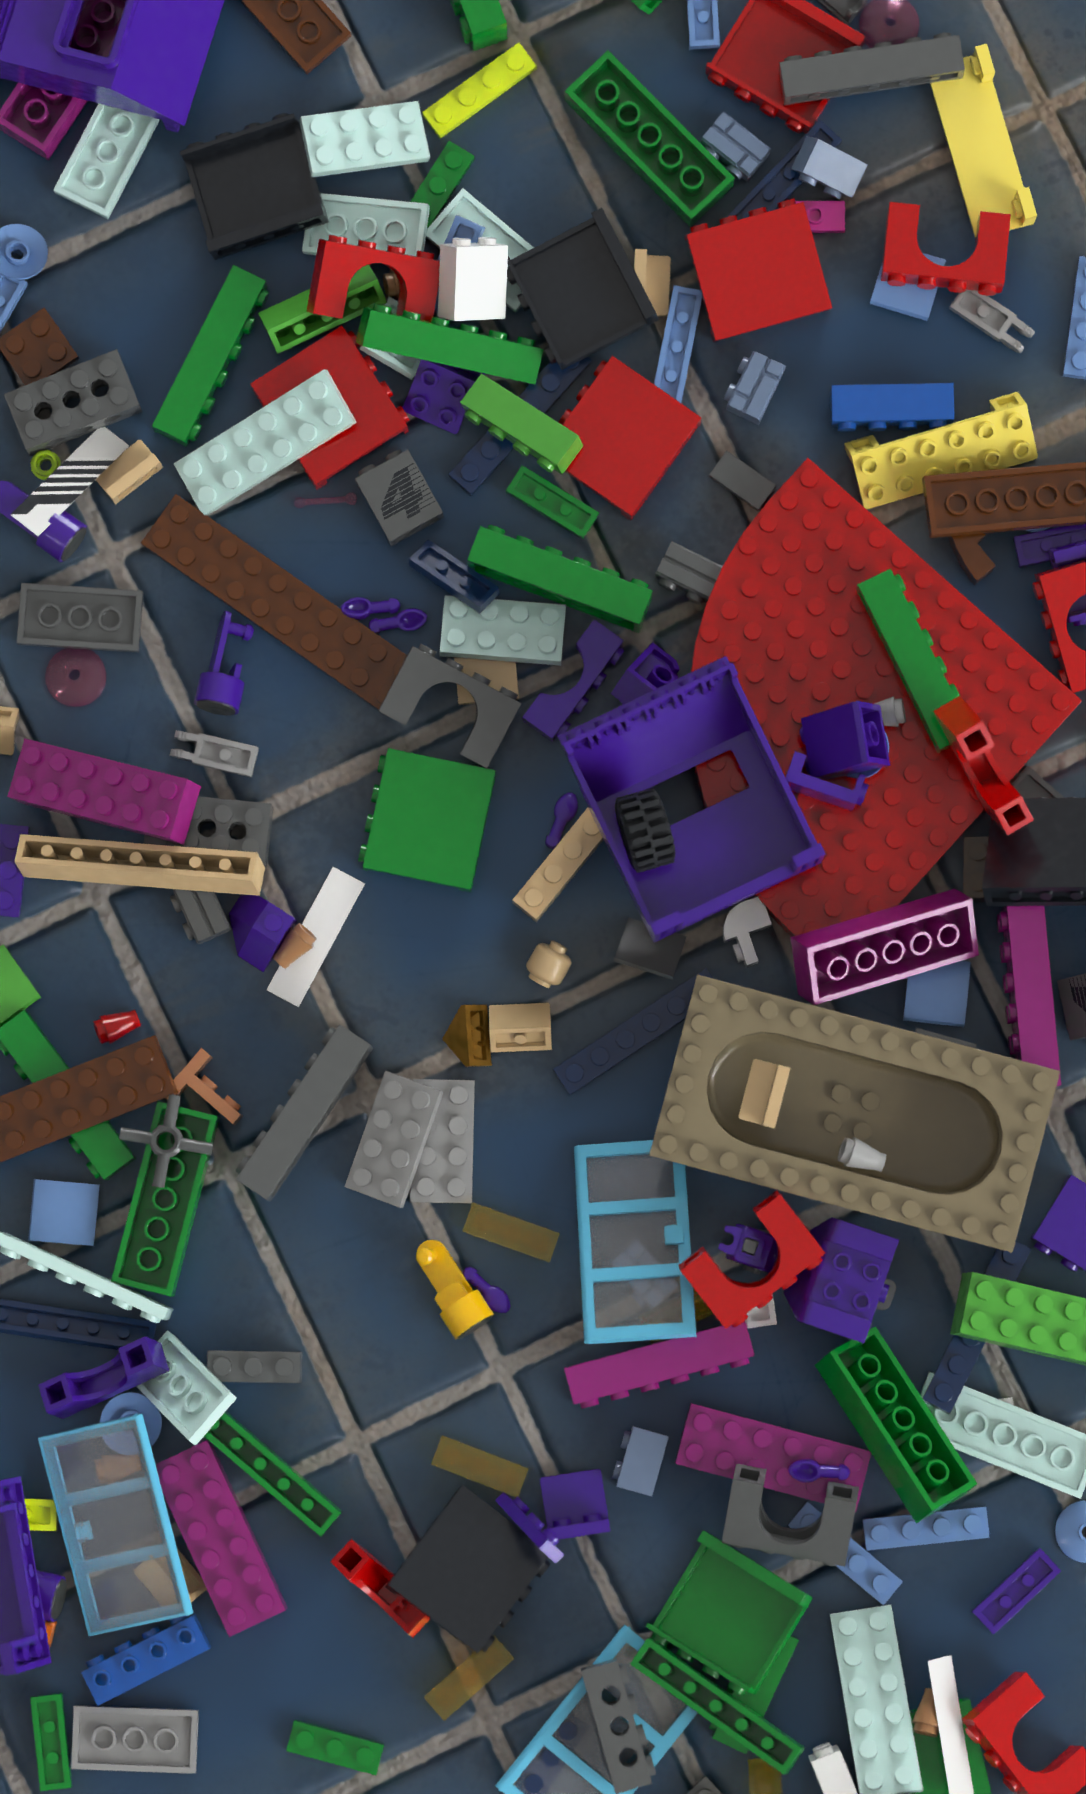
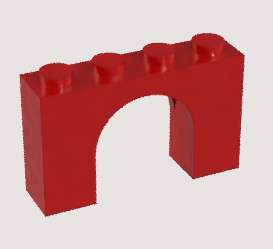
[881,202,1011,296]
[306,235,440,322]
[1032,559,1086,693]
[933,696,1034,836]
[678,1190,825,1329]
[961,1672,1086,1794]

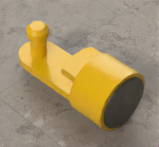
[416,1240,494,1340]

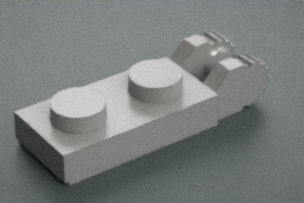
[949,290,1035,354]
[169,730,259,778]

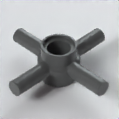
[119,1094,214,1188]

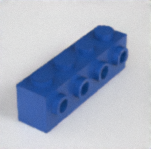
[830,383,954,432]
[81,1614,212,1706]

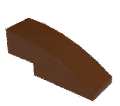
[948,533,996,585]

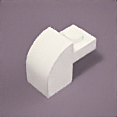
[723,897,772,967]

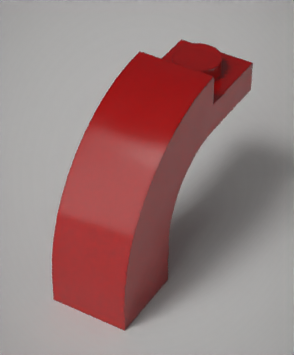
[330,1539,430,1637]

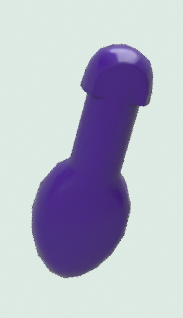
[341,597,401,620]
[368,608,428,634]
[545,792,578,849]
[462,1266,511,1313]
[788,1459,850,1482]

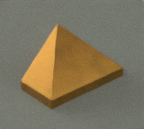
[442,1005,492,1067]

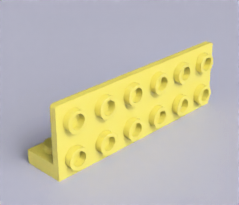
[930,44,1037,238]
[844,392,1038,509]

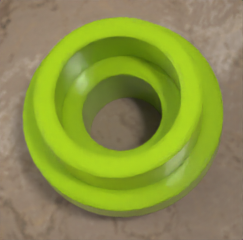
[31,450,61,480]

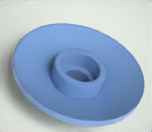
[0,224,48,280]
[100,1392,162,1455]
[1055,1500,1086,1563]

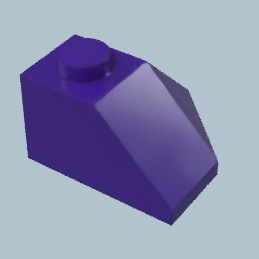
[611,642,680,704]
[229,894,297,973]

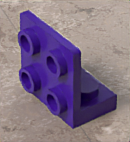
[403,359,485,434]
[540,1469,610,1540]

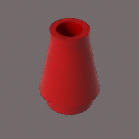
[93,1009,141,1044]

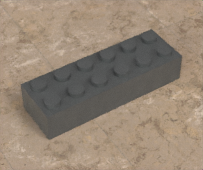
[236,1024,373,1201]

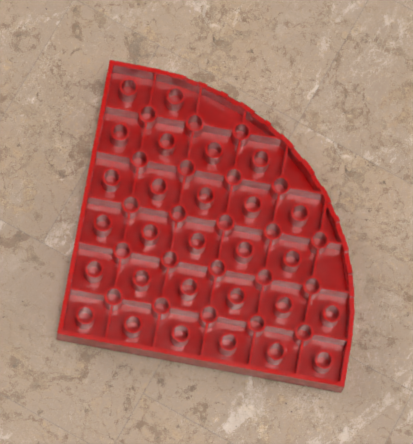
[691,458,1082,937]

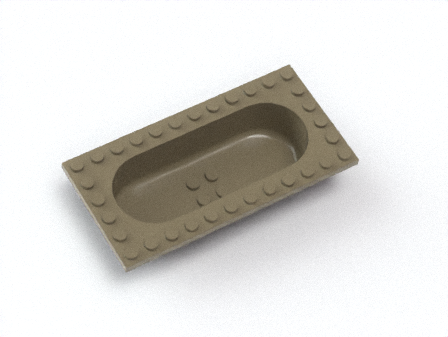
[649,973,1060,1253]

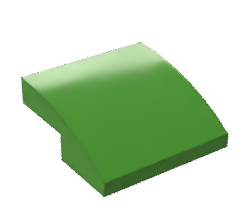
[0,944,41,1027]

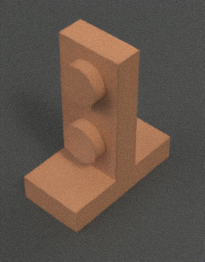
[166,1048,243,1125]

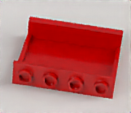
[705,0,866,134]
[684,198,832,342]
[250,326,410,490]
[558,356,702,521]

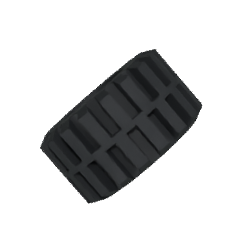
[615,788,676,873]

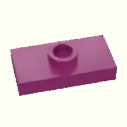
[796,201,845,233]

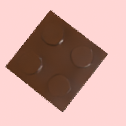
[0,308,80,385]

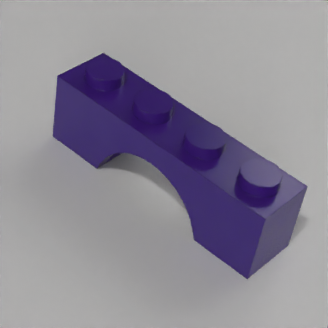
[522,619,625,742]
[38,1336,170,1419]

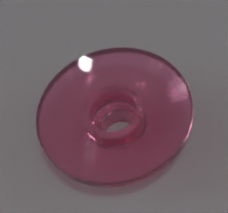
[859,0,919,48]
[45,648,106,707]

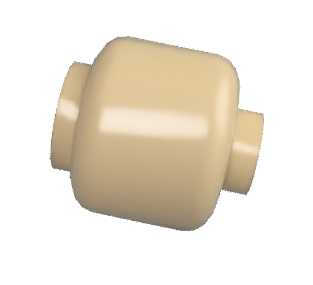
[526,940,572,988]

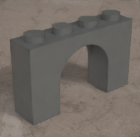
[378,644,521,768]
[722,1464,859,1567]

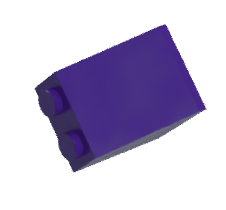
[800,701,891,780]

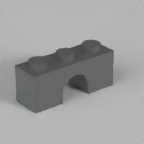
[207,1350,303,1383]

